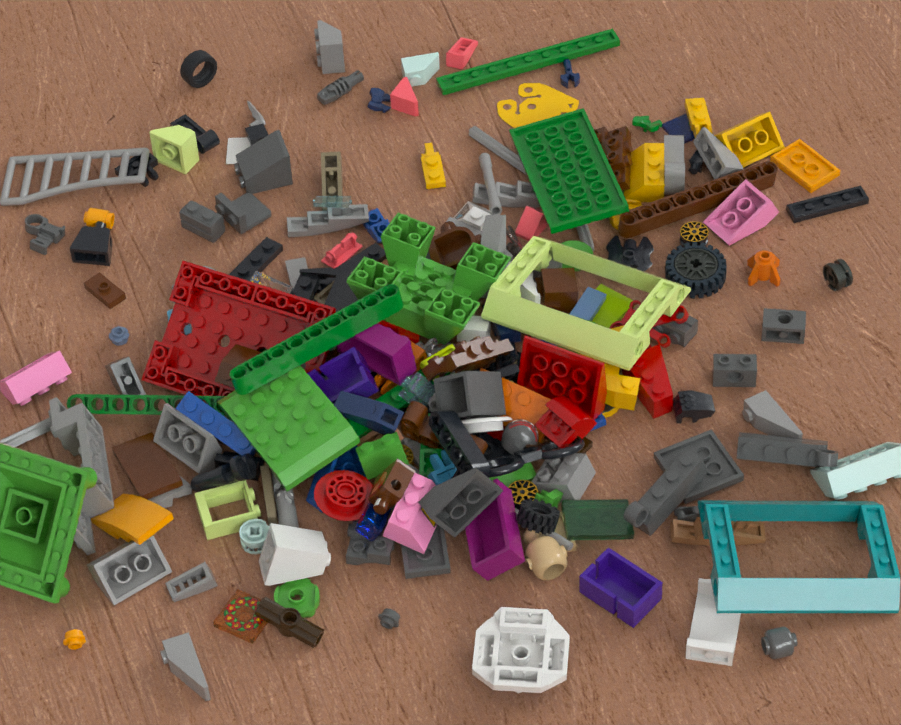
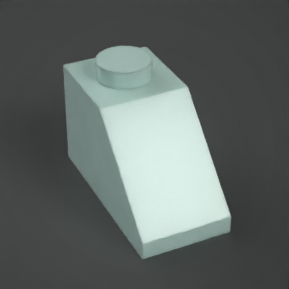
[401,52,440,87]

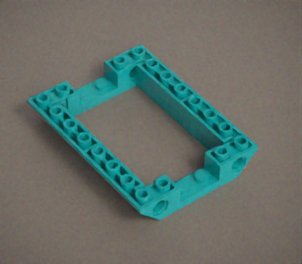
[698,500,900,613]

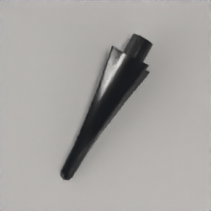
[688,150,703,175]

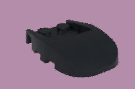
[291,268,358,312]

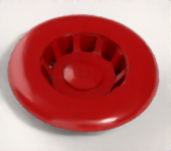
[314,470,374,521]

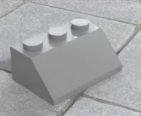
[153,403,222,474]
[87,535,172,605]

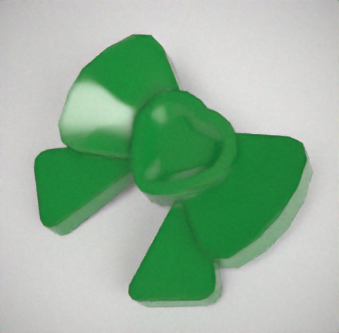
[632,116,662,132]

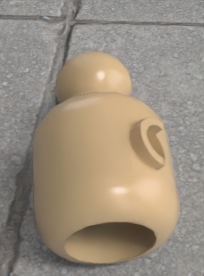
[523,529,567,581]

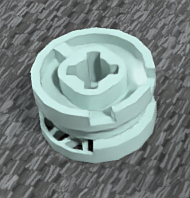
[239,519,270,554]

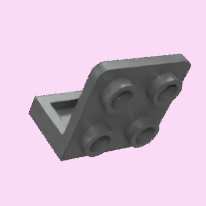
[215,193,272,234]

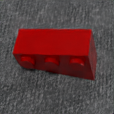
[622,344,673,419]

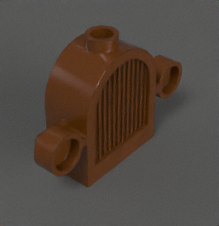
[429,221,482,270]

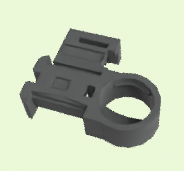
[25,214,65,255]

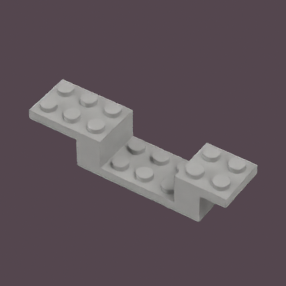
[48,397,114,555]

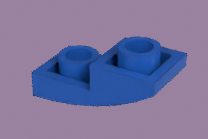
[363,208,390,244]

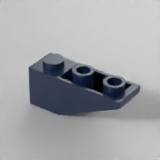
[334,391,404,435]

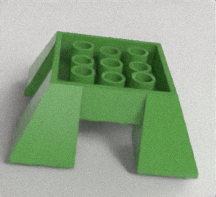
[346,213,511,345]

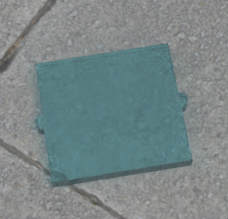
[313,196,352,208]

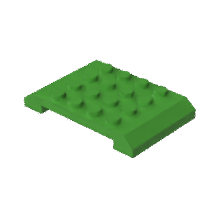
[217,366,360,491]

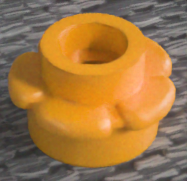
[63,629,86,650]

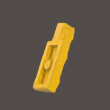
[421,143,446,189]

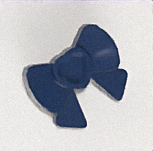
[367,88,391,113]

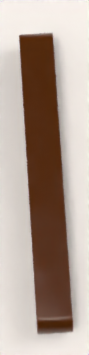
[618,161,778,238]

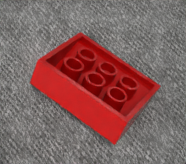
[517,336,607,420]

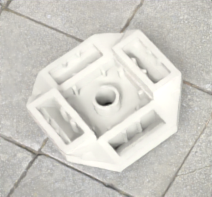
[472,607,570,693]

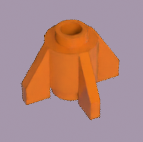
[747,250,780,287]

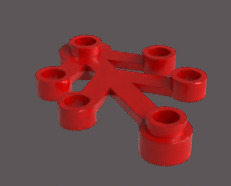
[609,300,689,349]

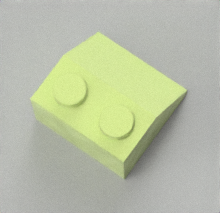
[149,125,199,174]

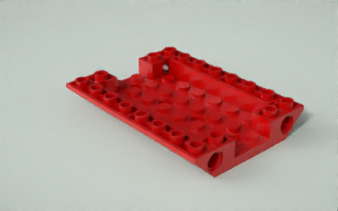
[141,261,336,401]

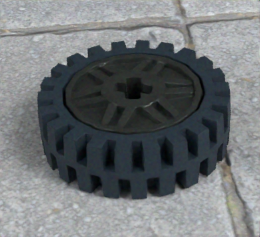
[665,242,727,299]

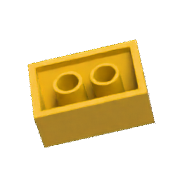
[714,112,785,168]
[624,143,664,202]

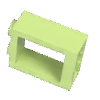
[194,480,261,540]

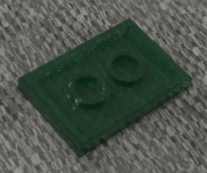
[561,499,635,540]

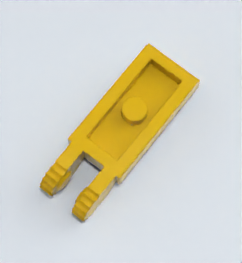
[685,98,713,138]

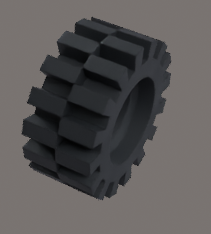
[516,499,560,534]

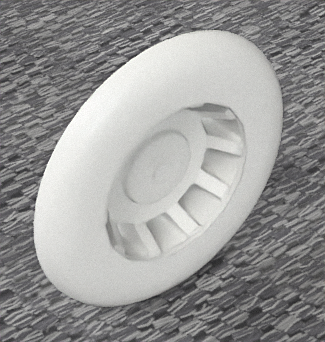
[461,416,513,433]

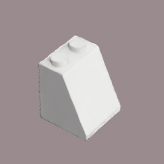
[259,523,331,586]

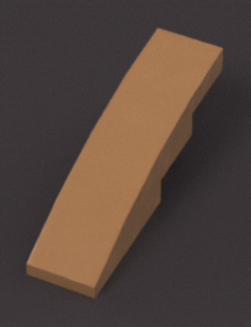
[670,517,766,546]

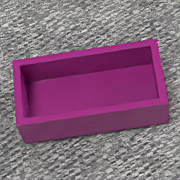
[336,323,417,386]
[465,478,525,581]

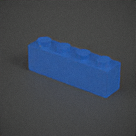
[175,391,257,456]

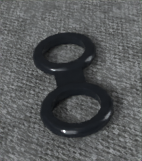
[487,438,585,478]

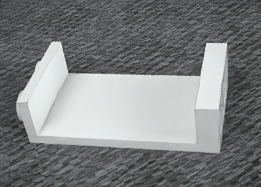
[686,578,741,666]

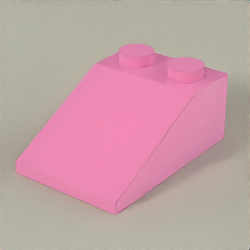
[703,179,779,246]

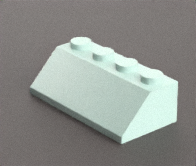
[810,442,901,500]

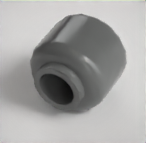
[761,626,798,660]

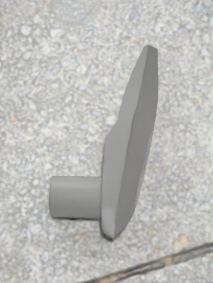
[247,101,265,127]

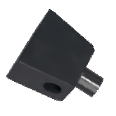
[70,221,113,266]

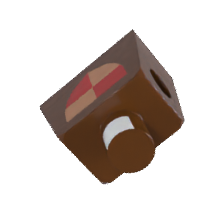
[368,458,415,514]

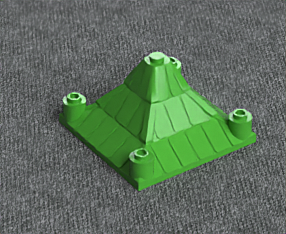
[0,442,97,604]

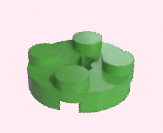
[274,578,320,618]

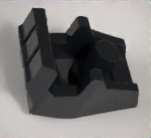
[673,390,715,424]

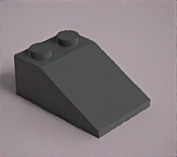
[418,468,503,537]

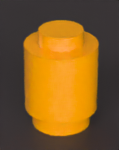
[84,208,115,229]

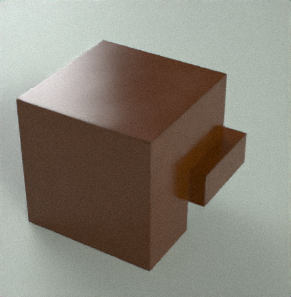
[535,268,578,314]

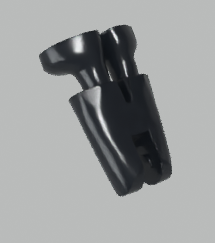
[190,453,257,492]

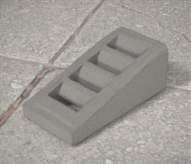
[165,562,218,602]

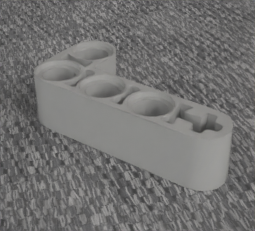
[664,135,685,195]

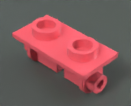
[321,232,363,269]

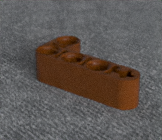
[401,401,488,455]

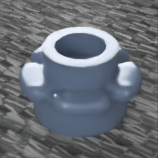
[109,326,129,346]

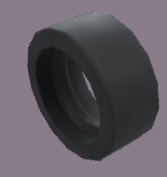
[180,50,217,88]

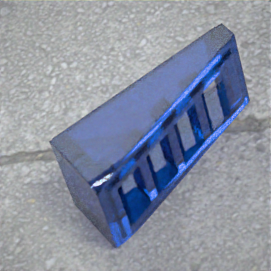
[355,502,392,542]

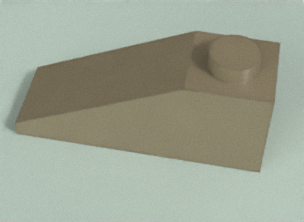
[321,152,343,211]

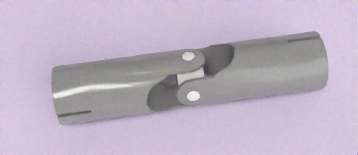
[270,469,299,528]

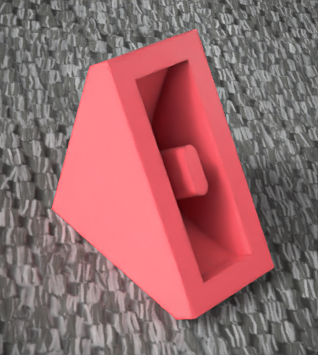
[390,77,419,116]
[515,206,548,241]

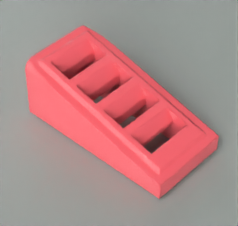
[446,37,478,69]

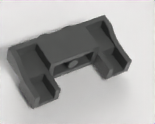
[346,484,397,565]

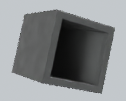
[234,130,293,194]
[434,371,506,420]

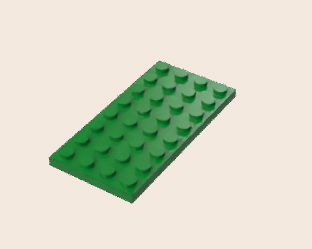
[509,108,629,234]

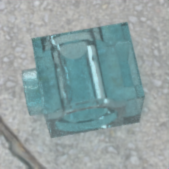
[398,372,435,406]

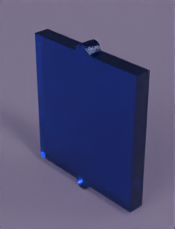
[662,113,695,144]

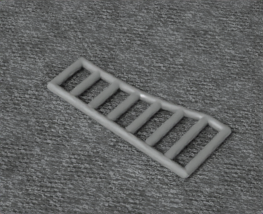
[0,148,150,206]

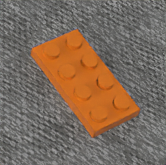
[480,368,551,443]

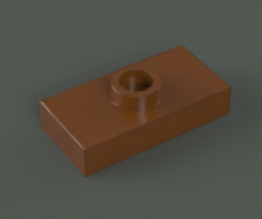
[84,272,126,309]

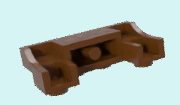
[594,126,633,191]
[422,336,514,381]

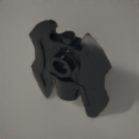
[606,235,654,272]

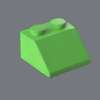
[356,432,409,480]

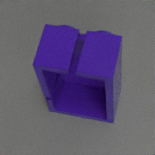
[307,347,379,405]
[579,547,663,628]

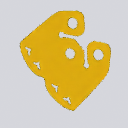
[497,83,579,128]

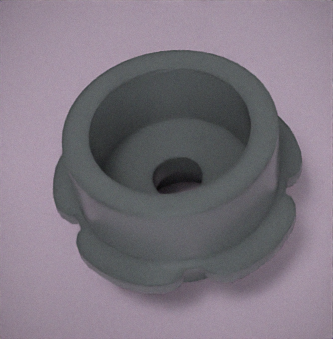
[378,608,400,629]

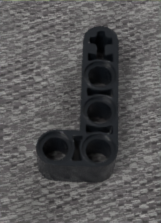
[429,410,490,479]

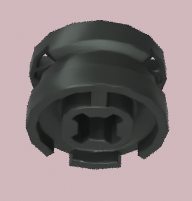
[823,259,853,291]

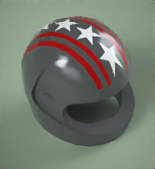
[501,419,539,455]

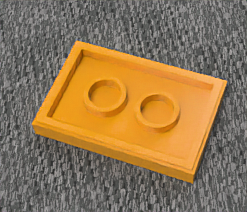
[770,139,841,193]

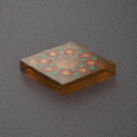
[213,589,268,644]

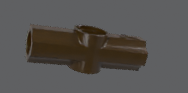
[255,597,324,648]

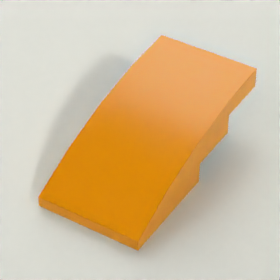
[91,493,174,545]

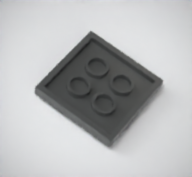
[654,429,744,504]

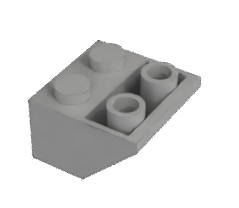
[314,20,345,74]
[532,453,596,504]

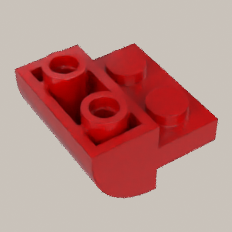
[534,396,597,449]

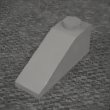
[693,127,744,179]
[742,390,803,438]
[160,632,211,701]

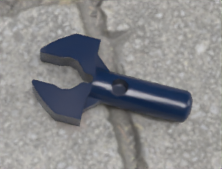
[560,59,580,89]

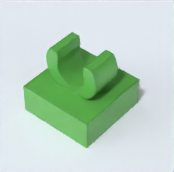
[534,489,563,508]

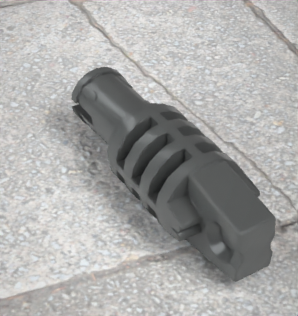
[317,70,364,105]

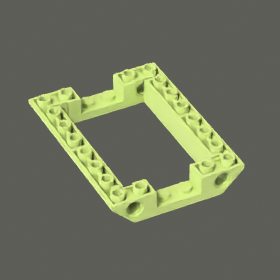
[481,236,691,371]

